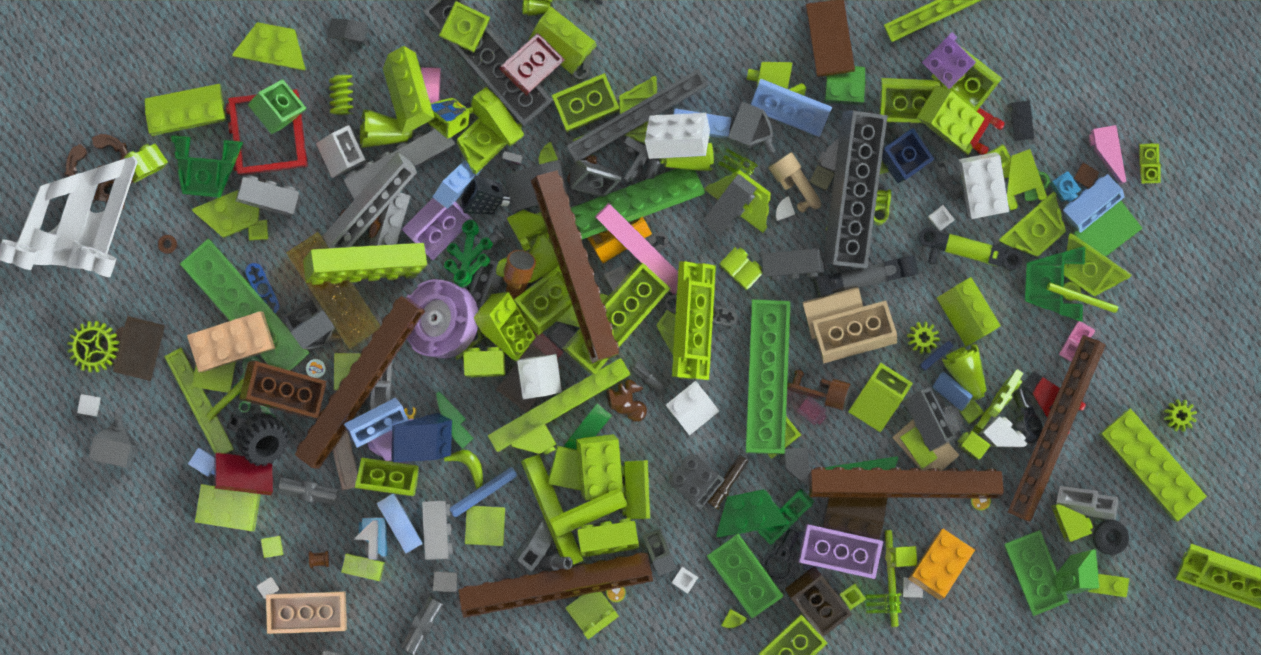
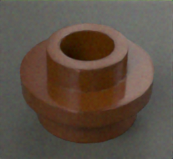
[158,235,177,254]

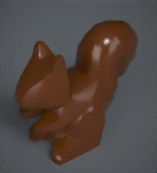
[606,379,647,422]

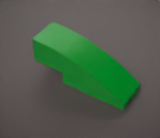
[436,391,474,449]
[563,404,612,450]
[757,488,815,545]

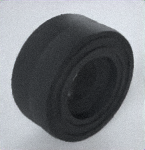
[1093,520,1129,555]

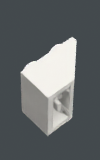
[316,125,367,179]
[979,416,1027,447]

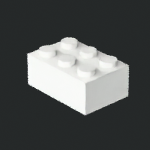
[645,113,710,159]
[959,152,1009,219]

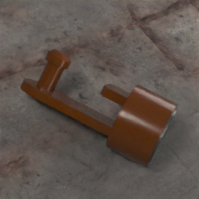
[787,370,852,411]

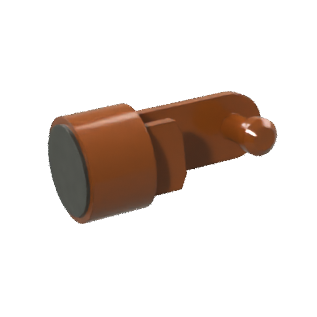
[503,250,536,300]

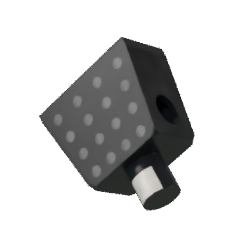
[461,176,510,215]

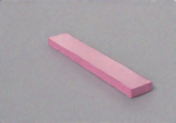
[595,203,678,295]

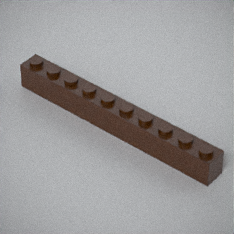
[531,170,619,363]
[294,296,425,469]
[1007,335,1106,522]
[808,467,1004,499]
[458,553,653,618]

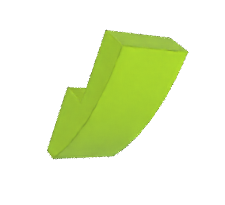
[1139,143,1161,184]

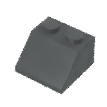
[570,160,621,197]

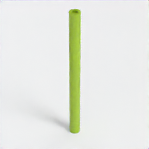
[884,530,899,627]

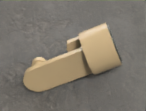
[768,151,821,213]

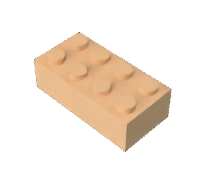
[187,311,275,373]
[266,591,347,634]

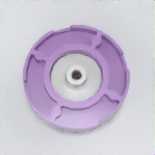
[407,279,478,358]

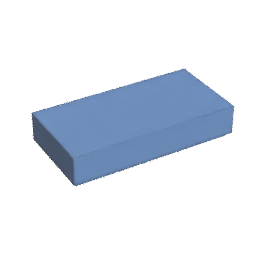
[933,372,973,411]

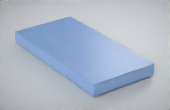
[750,79,832,137]

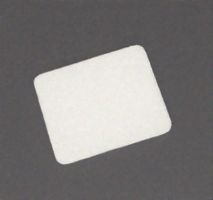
[257,577,279,599]

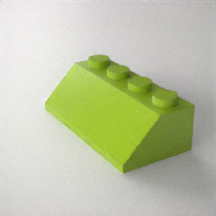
[383,46,435,135]
[145,84,227,136]

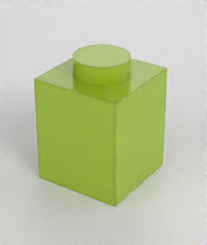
[885,546,917,567]

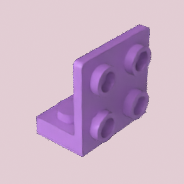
[922,33,976,89]

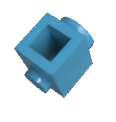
[1050,171,1081,202]

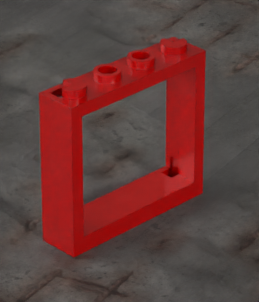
[226,89,308,176]

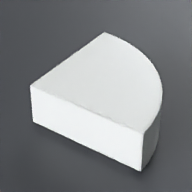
[776,196,795,221]

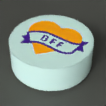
[306,359,326,378]

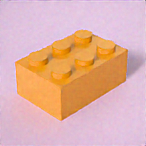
[908,529,975,601]

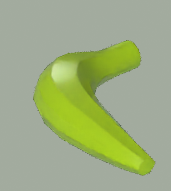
[444,450,483,490]

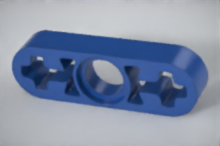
[246,263,280,313]

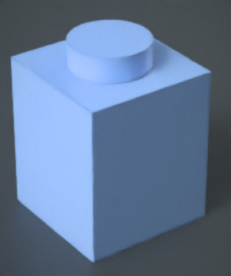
[188,448,214,477]

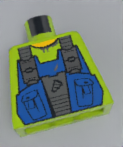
[427,98,473,139]

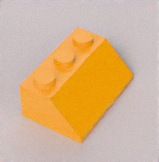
[587,217,652,263]

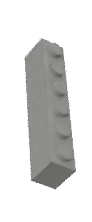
[344,127,456,200]
[323,152,417,248]

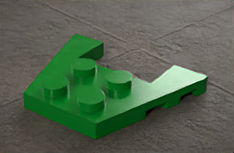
[172,135,243,198]
[1025,246,1086,322]

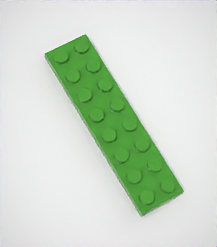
[570,168,705,239]
[180,238,310,371]
[746,299,790,454]

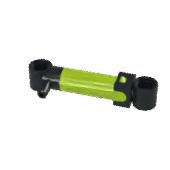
[918,227,1022,270]

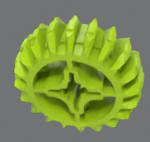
[67,321,120,373]

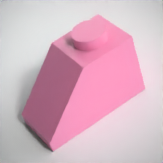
[421,67,441,103]

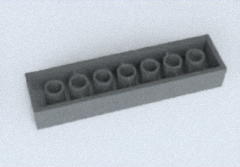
[423,0,553,129]
[823,110,887,268]

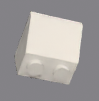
[517,354,562,399]
[665,381,719,435]

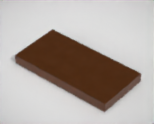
[806,0,855,77]

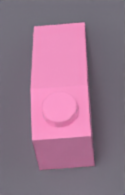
[1089,125,1126,184]

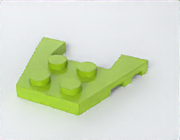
[972,369,1023,434]

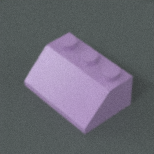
[401,198,473,261]

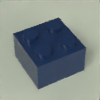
[882,128,934,184]

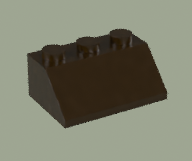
[823,497,888,540]

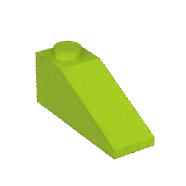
[471,87,524,146]

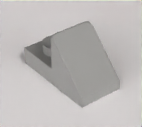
[353,520,378,559]

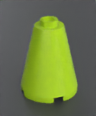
[360,109,413,148]
[659,137,714,171]
[528,231,559,283]
[942,344,987,400]

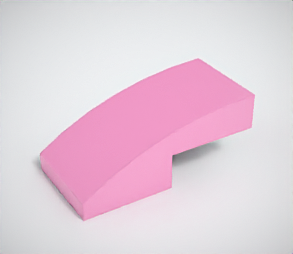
[1059,321,1095,362]

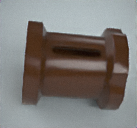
[309,551,330,569]

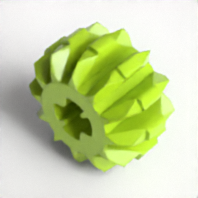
[907,321,940,354]
[1164,399,1197,432]

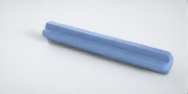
[450,467,517,517]

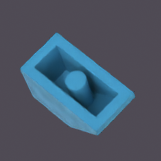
[359,518,387,556]

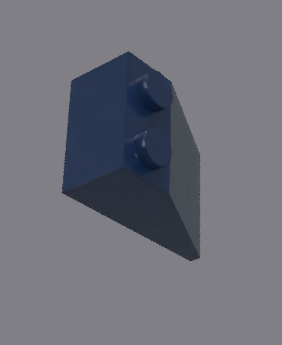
[391,413,452,462]

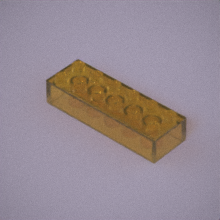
[286,232,381,350]

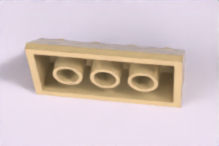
[812,301,897,364]

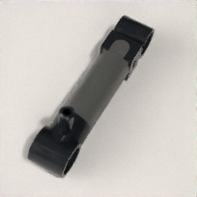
[812,255,919,298]

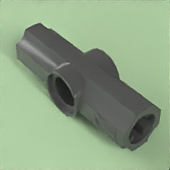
[278,477,338,506]
[400,596,443,655]

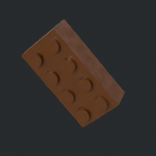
[239,361,327,419]

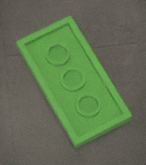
[1004,530,1069,616]
[707,533,783,618]

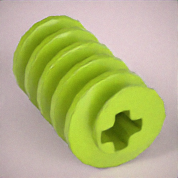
[329,75,354,115]

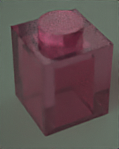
[796,396,827,426]

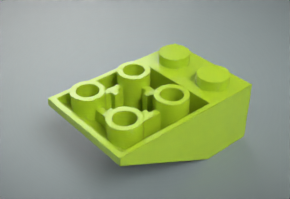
[474,292,536,361]
[848,363,913,433]

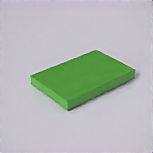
[1073,200,1142,256]

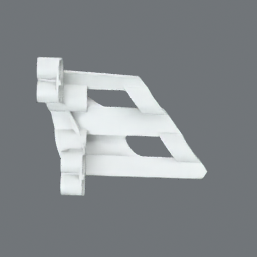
[0,156,137,277]

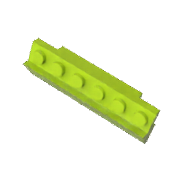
[672,261,716,380]
[1176,544,1261,609]

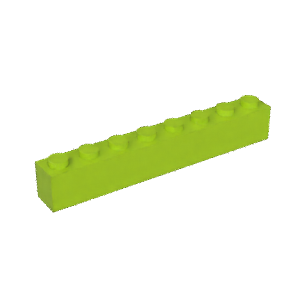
[488,358,631,452]

